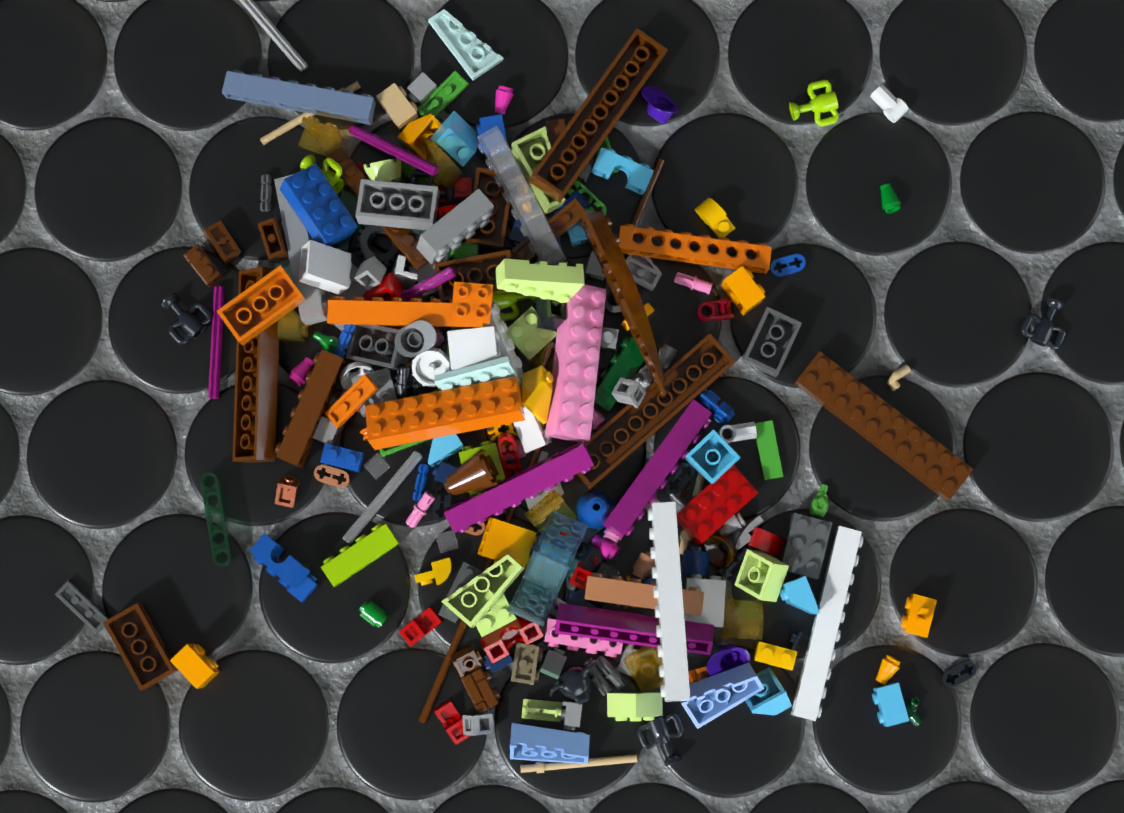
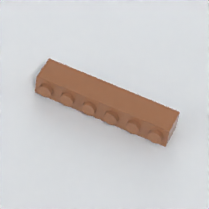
[584,573,704,616]

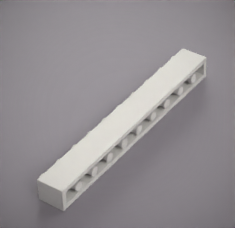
[648,502,690,702]
[791,526,864,721]

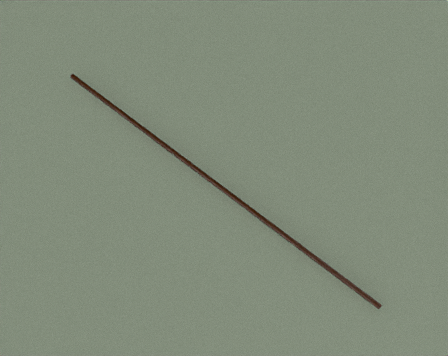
[418,158,665,724]

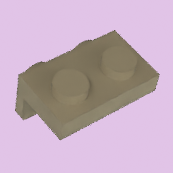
[511,643,543,685]

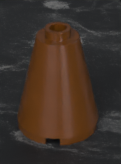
[444,449,500,495]

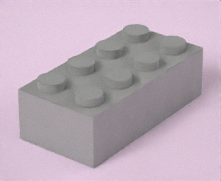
[356,179,440,230]
[417,189,494,265]

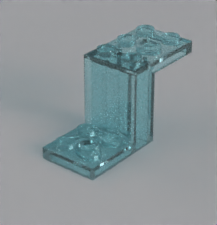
[507,510,588,627]

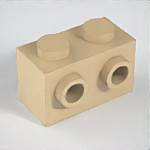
[376,83,418,130]

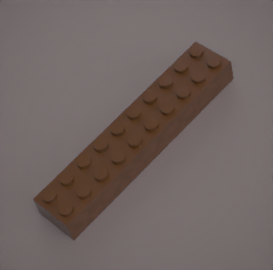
[529,28,668,203]
[232,267,280,463]
[576,334,735,490]
[794,351,973,501]

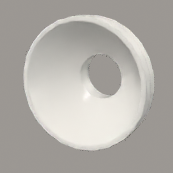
[340,361,374,390]

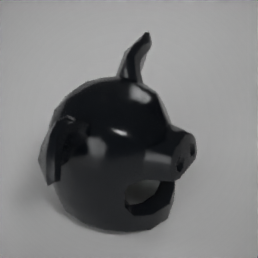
[549,661,596,705]

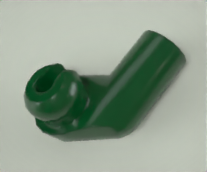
[905,697,923,727]

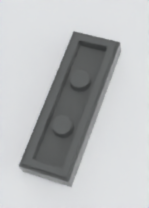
[55,580,110,634]

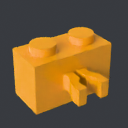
[900,594,937,638]

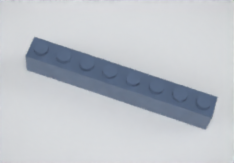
[222,70,376,125]

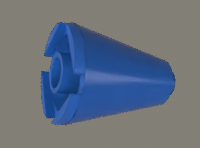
[576,490,615,529]

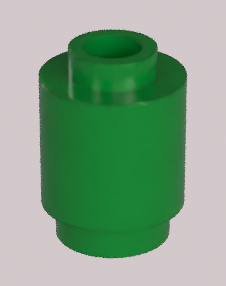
[359,600,389,628]

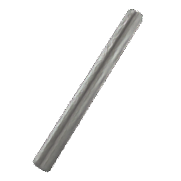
[239,0,308,72]
[343,451,423,544]

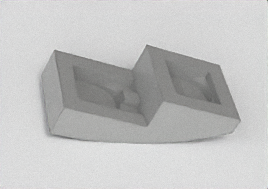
[734,515,764,550]

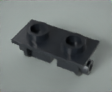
[718,544,753,584]

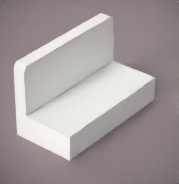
[391,255,418,289]

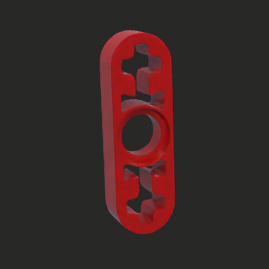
[498,432,522,478]

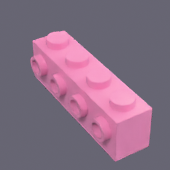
[544,618,623,657]

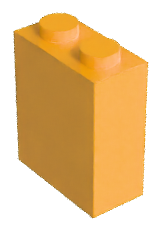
[477,517,537,569]

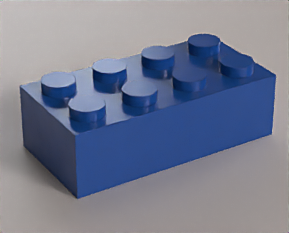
[280,164,358,247]

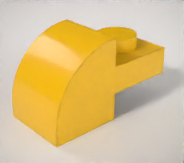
[694,198,735,238]
[414,558,452,586]

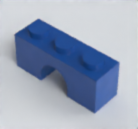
[249,533,310,590]

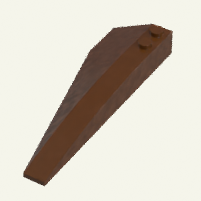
[581,212,666,398]

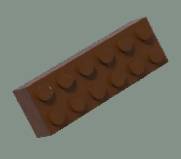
[275,350,347,468]

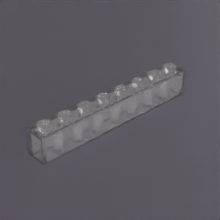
[477,126,569,266]

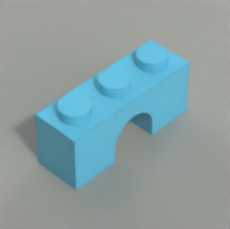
[591,148,654,195]

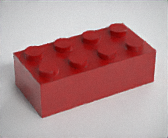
[676,464,758,545]

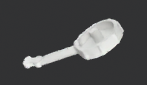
[412,348,451,387]

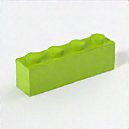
[321,523,400,587]

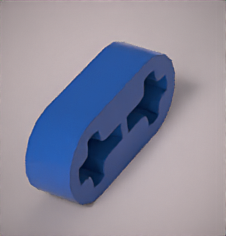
[770,254,806,277]

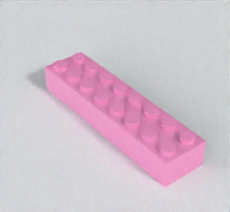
[545,284,607,442]

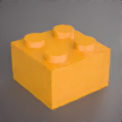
[721,266,765,316]
[170,644,220,689]

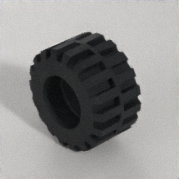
[356,224,404,268]

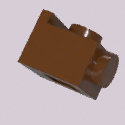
[451,645,483,679]

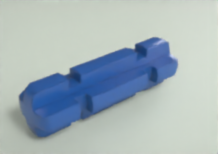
[333,324,356,358]
[413,464,430,501]

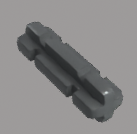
[260,174,272,212]

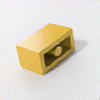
[753,641,797,671]

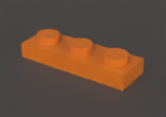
[325,374,379,428]

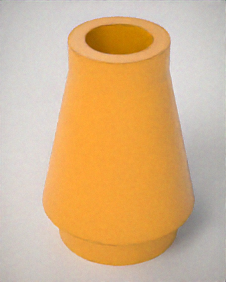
[876,655,901,685]

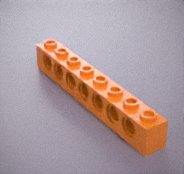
[618,224,772,274]

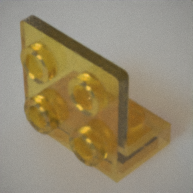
[299,116,343,156]
[524,489,577,540]

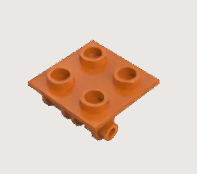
[451,282,494,324]

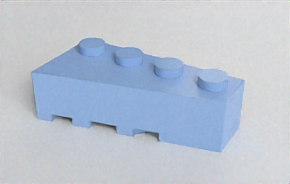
[680,663,765,729]
[510,723,590,764]

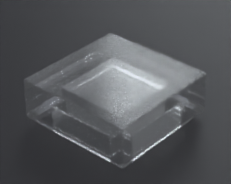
[363,453,391,480]
[435,530,459,554]

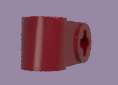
[696,299,734,322]

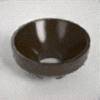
[703,533,735,568]

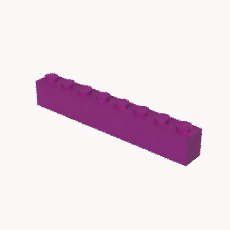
[603,399,712,539]
[444,441,594,533]
[555,603,714,655]

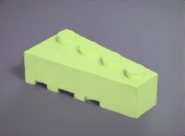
[510,127,565,214]
[496,259,585,303]
[441,554,524,628]

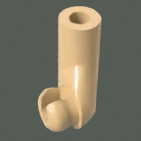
[887,364,911,391]

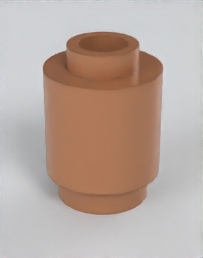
[632,551,655,580]

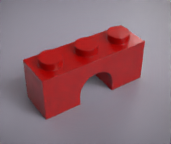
[480,612,544,664]

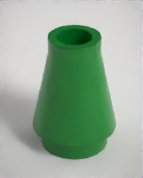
[880,184,901,213]

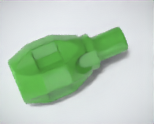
[810,484,828,519]

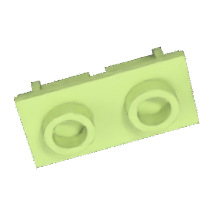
[522,699,562,722]

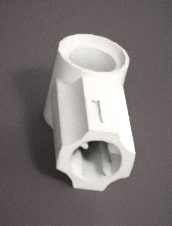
[870,84,909,123]
[717,422,757,444]

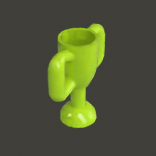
[789,80,839,127]
[300,155,344,194]
[492,292,536,321]

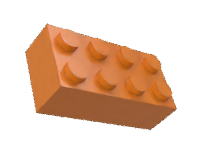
[217,265,306,346]

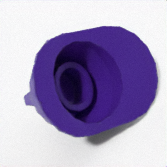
[641,86,679,124]
[706,644,750,676]

